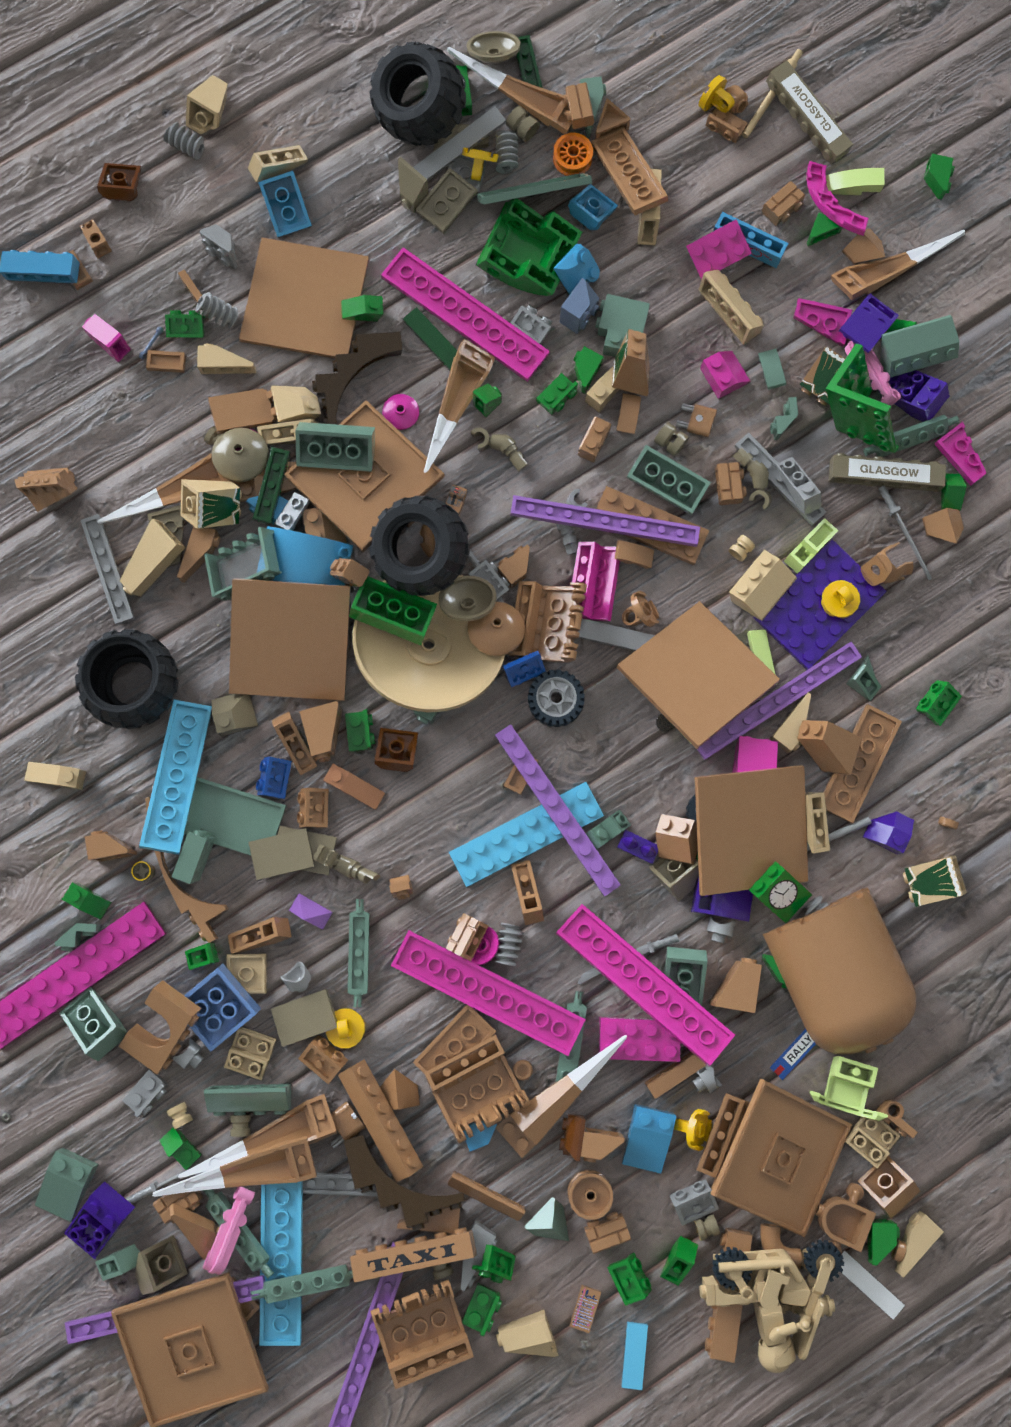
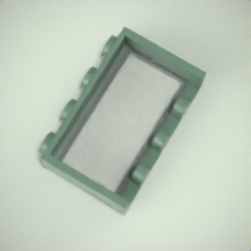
[204,527,282,601]

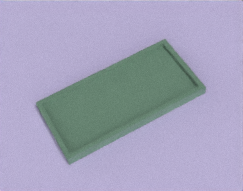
[477,173,592,205]
[184,777,287,856]

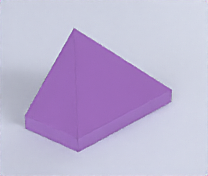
[289,893,333,929]

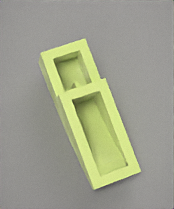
[826,168,884,195]
[784,518,838,573]

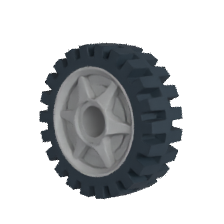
[528,669,585,727]

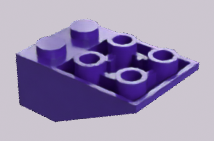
[839,293,899,353]
[879,370,950,422]
[691,874,753,922]
[64,1181,135,1259]

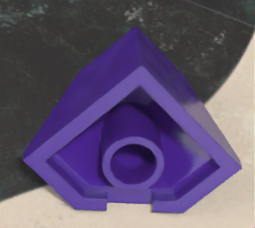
[863,811,914,855]

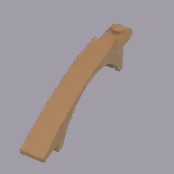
[145,796,229,943]

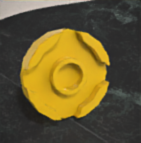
[698,75,735,113]
[462,147,499,181]
[821,580,860,618]
[326,1008,365,1048]
[674,1109,712,1151]

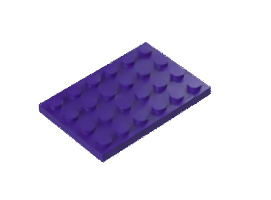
[753,540,887,670]

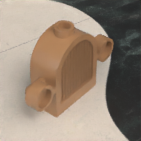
[815,1183,876,1253]

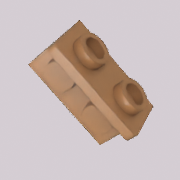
[705,108,748,144]
[297,788,329,828]
[298,1035,348,1084]

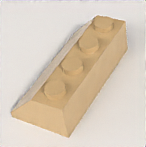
[699,270,764,345]

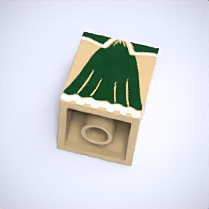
[180,479,242,529]
[903,855,967,907]

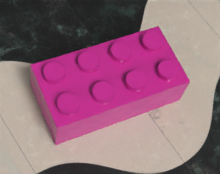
[598,1017,680,1062]

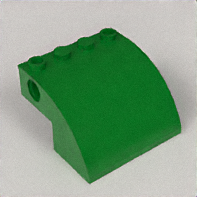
[476,198,582,296]

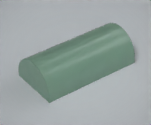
[627,445,711,515]

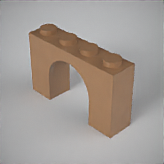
[119,980,201,1074]

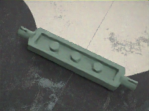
[863,415,959,457]
[348,899,370,1007]
[555,991,587,1083]
[202,1189,274,1279]
[251,1264,353,1304]

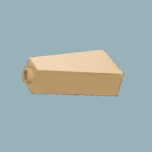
[637,169,661,245]
[120,519,186,597]

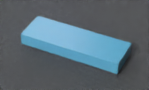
[621,1322,648,1390]

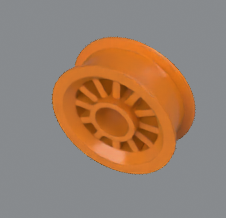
[553,132,593,176]

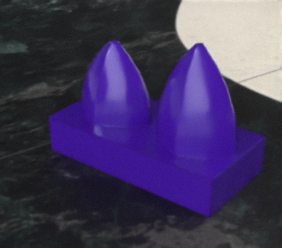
[617,830,658,864]

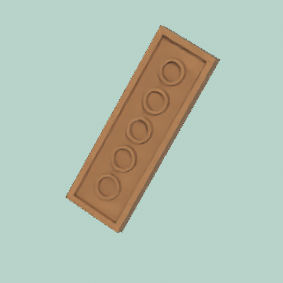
[591,127,668,216]
[596,486,710,565]
[824,704,902,824]

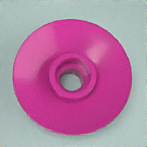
[382,394,419,430]
[471,927,499,965]

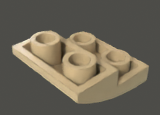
[224,1027,277,1080]
[845,1108,901,1169]

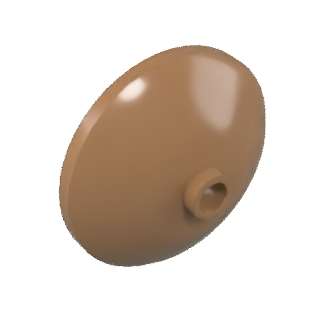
[467,601,525,656]

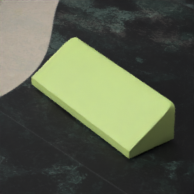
[747,630,778,685]

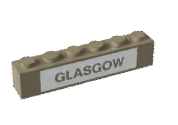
[766,60,853,165]
[828,453,946,492]

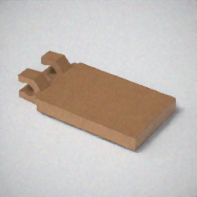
[208,388,277,434]

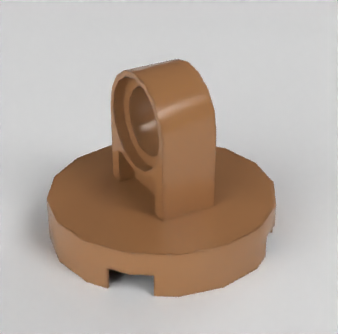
[622,591,659,627]

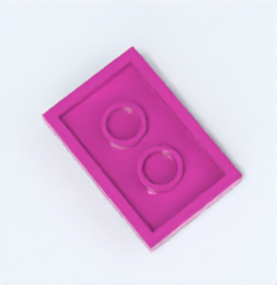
[686,219,752,280]

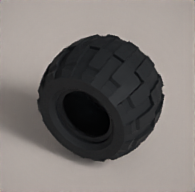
[369,42,466,146]
[369,495,470,596]
[75,629,179,729]

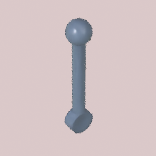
[139,327,163,360]

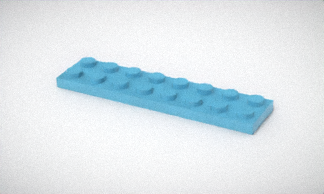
[139,700,212,855]
[449,782,604,887]
[259,1181,303,1346]

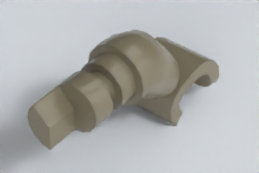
[471,428,528,472]
[733,448,772,509]
[313,844,380,884]

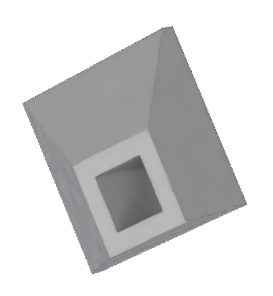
[199,224,238,269]

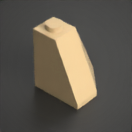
[186,75,228,134]
[496,1310,559,1357]

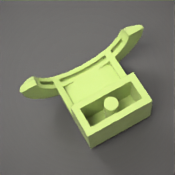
[809,1056,888,1121]

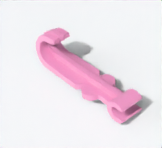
[845,341,901,406]
[203,1186,255,1275]

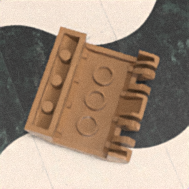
[508,581,587,663]
[424,1035,531,1144]
[697,1093,750,1178]
[370,1279,474,1389]

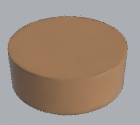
[938,816,959,830]
[513,1060,533,1080]
[891,1239,906,1262]

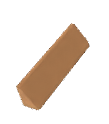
[645,1052,721,1098]
[448,1171,526,1221]

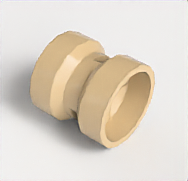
[729,535,755,561]
[166,1102,193,1129]

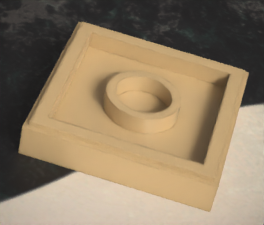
[226,954,267,994]

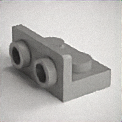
[510,305,555,345]
[274,492,310,531]
[468,560,510,599]
[122,1069,168,1118]
[670,1179,719,1226]

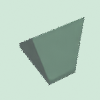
[846,655,882,701]
[524,1197,569,1241]

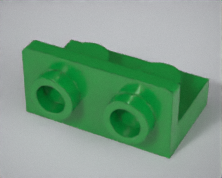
[165,310,205,338]
[536,373,578,415]
[916,680,962,726]
[345,709,375,752]
[472,1245,516,1283]
[607,1252,652,1306]
[462,1283,502,1337]

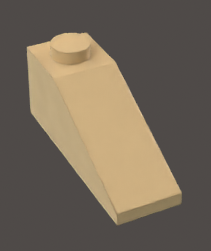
[248,145,308,182]
[197,344,256,374]
[585,367,620,413]
[257,419,318,445]
[770,693,811,753]
[24,762,86,790]
[805,792,830,853]
[895,1211,944,1278]

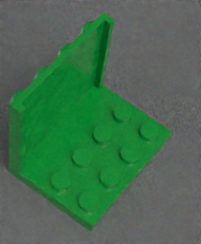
[826,343,899,453]

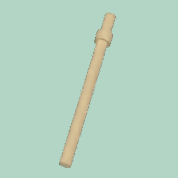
[742,49,803,138]

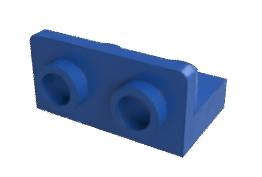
[503,650,546,687]
[256,757,292,799]

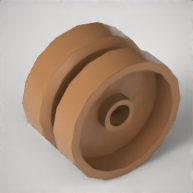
[567,1169,613,1220]

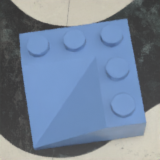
[184,963,261,1052]

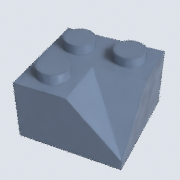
[559,278,600,334]

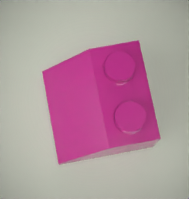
[700,351,750,399]

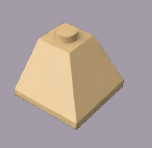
[271,386,321,422]

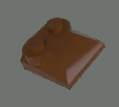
[97,163,141,201]
[375,728,418,772]
[559,1114,586,1162]

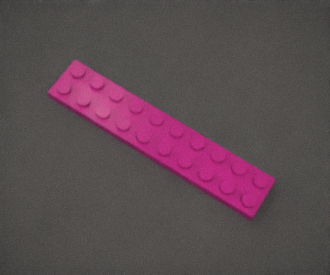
[381,248,550,382]
[0,902,167,1050]
[556,904,735,1067]
[391,930,586,1056]

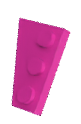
[793,298,852,347]
[934,422,986,486]

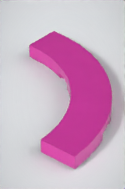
[806,161,869,236]

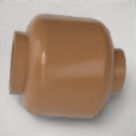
[722,85,748,114]

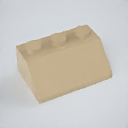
[729,550,797,621]

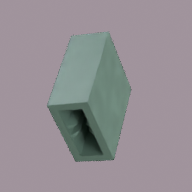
[595,294,650,337]
[172,828,216,884]

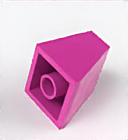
[732,736,778,773]

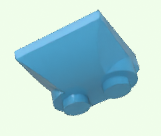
[568,184,618,230]
[553,244,600,295]

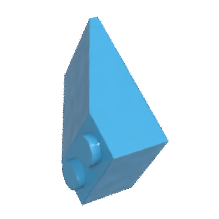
[258,171,312,237]
[622,1104,676,1174]

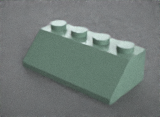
[880,315,960,377]
[295,422,375,471]
[204,1084,291,1116]

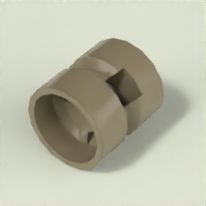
[506,106,540,142]
[654,422,689,457]

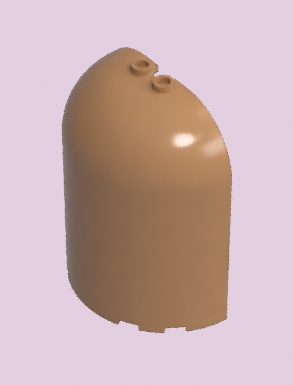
[763,888,917,1055]

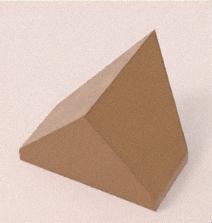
[595,98,630,139]
[842,229,885,264]
[922,508,964,544]
[380,1069,420,1110]

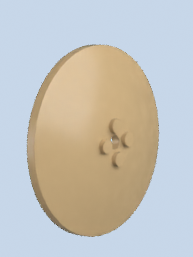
[352,575,505,712]

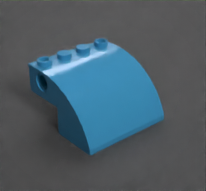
[257,526,353,586]

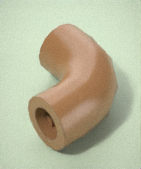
[760,1223,802,1270]

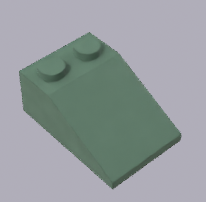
[664,947,708,1006]
[60,987,127,1061]
[35,1148,99,1222]

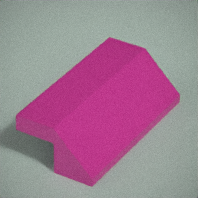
[571,542,620,621]

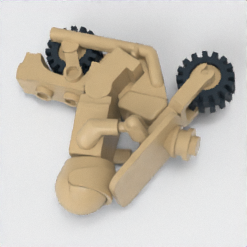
[699,1240,844,1373]

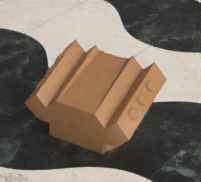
[14,468,78,512]

